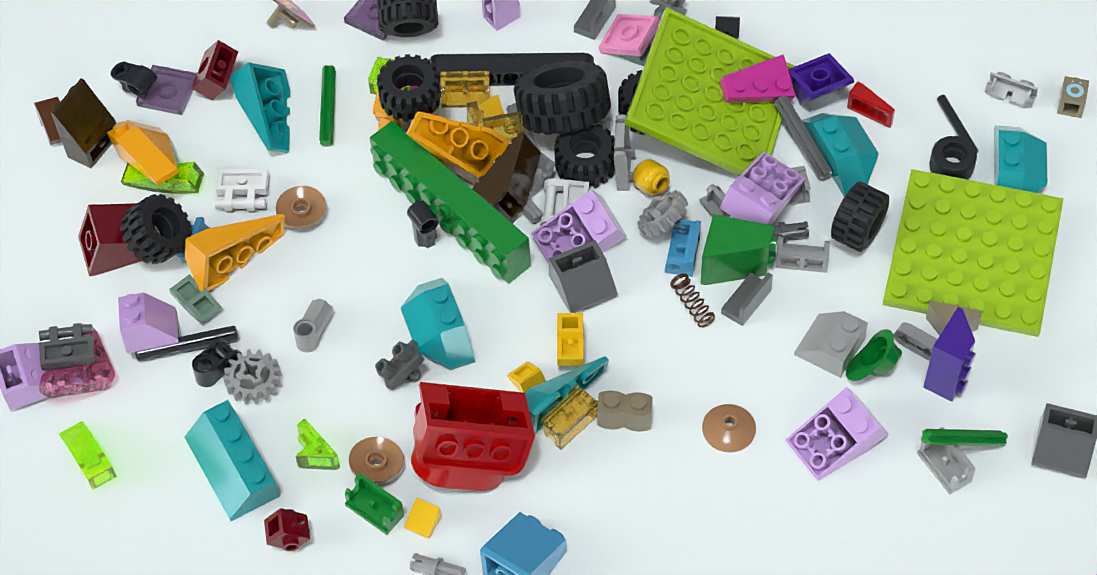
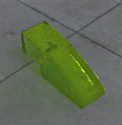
[121,161,204,194]
[58,421,117,490]

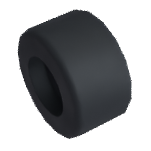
[929,136,977,180]

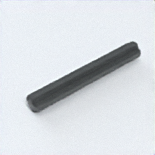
[774,96,832,180]

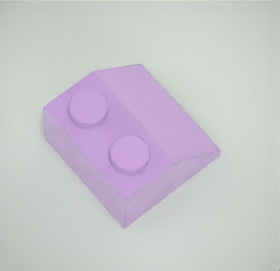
[118,292,179,353]

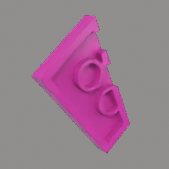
[720,54,795,103]

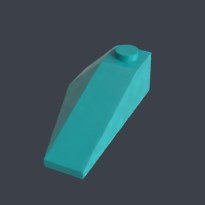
[230,62,290,153]
[525,356,609,434]

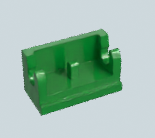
[345,473,404,535]

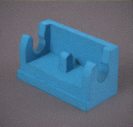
[665,220,701,277]

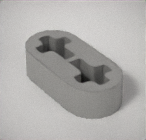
[894,322,937,361]

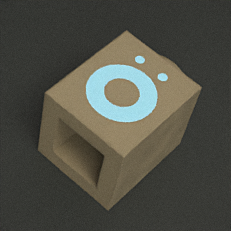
[1057,76,1090,118]

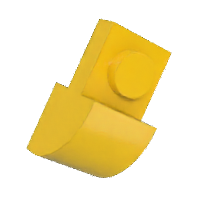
[557,313,584,366]

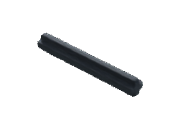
[135,325,238,361]

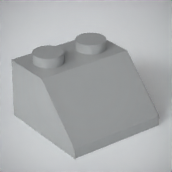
[794,311,868,378]

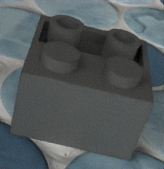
[548,240,618,313]
[1031,403,1097,479]

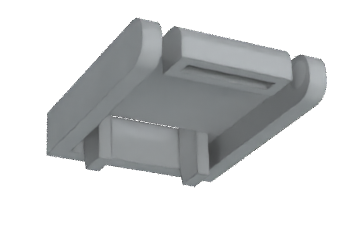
[614,115,636,191]

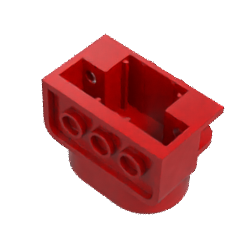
[411,382,535,491]

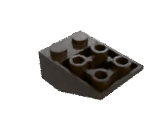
[51,78,116,169]
[472,131,541,222]

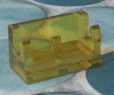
[440,71,490,108]
[541,386,598,450]

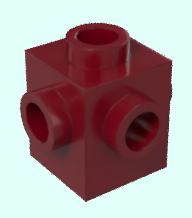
[264,508,310,551]

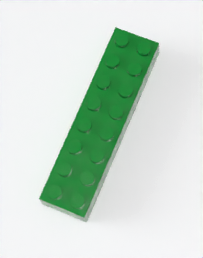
[369,121,531,284]

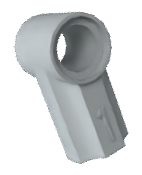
[293,298,333,352]

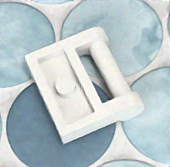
[540,179,589,227]

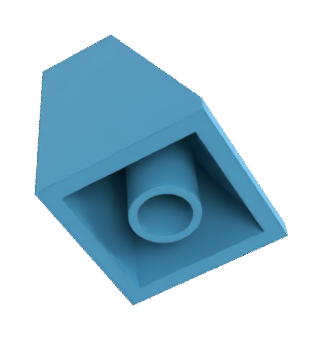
[480,512,567,575]

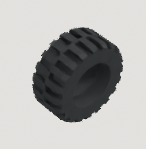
[513,60,611,135]

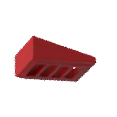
[847,81,895,128]

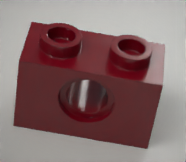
[192,40,239,100]

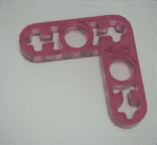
[38,324,115,398]

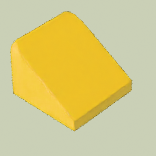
[475,95,504,127]
[507,361,546,393]
[404,498,442,539]

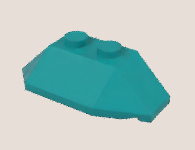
[802,113,879,197]
[994,125,1048,193]
[400,278,475,370]

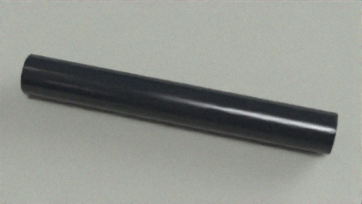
[937,94,979,153]

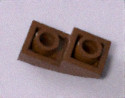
[34,97,62,145]

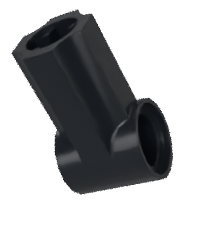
[407,200,439,249]

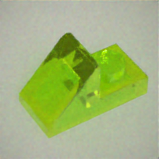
[295,419,340,470]

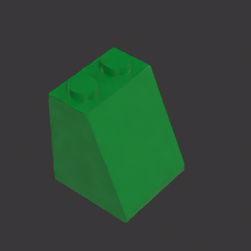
[700,214,778,285]

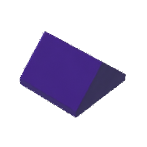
[788,53,854,105]

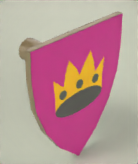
[266,0,315,29]

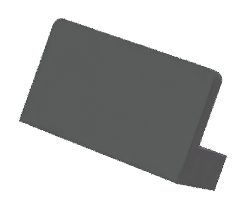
[574,0,616,40]
[721,272,773,326]

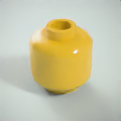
[633,159,670,196]

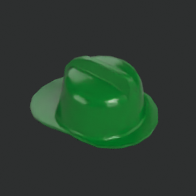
[846,329,902,381]

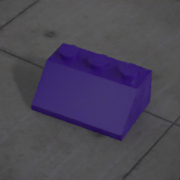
[923,307,976,402]

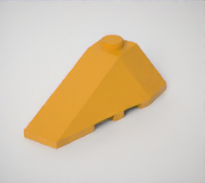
[406,112,510,185]
[107,120,179,185]
[185,214,285,292]

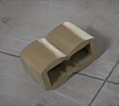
[597,390,653,432]

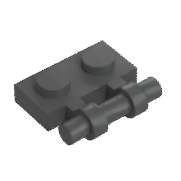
[39,323,96,370]

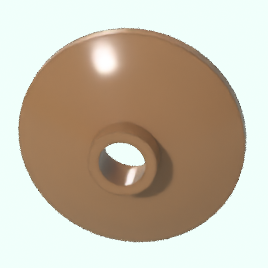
[276,186,326,228]
[702,404,756,453]
[349,437,403,483]

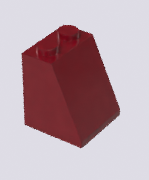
[78,203,159,276]

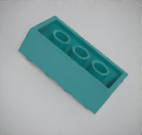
[184,400,280,521]

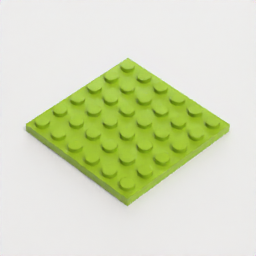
[624,7,795,176]
[882,169,1064,337]

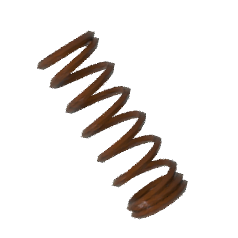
[670,273,715,328]

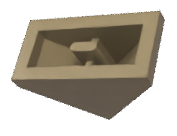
[926,300,982,336]

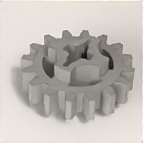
[637,190,688,237]
[223,349,282,404]

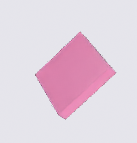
[598,14,660,56]

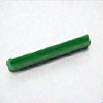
[319,65,336,146]
[921,429,1008,446]

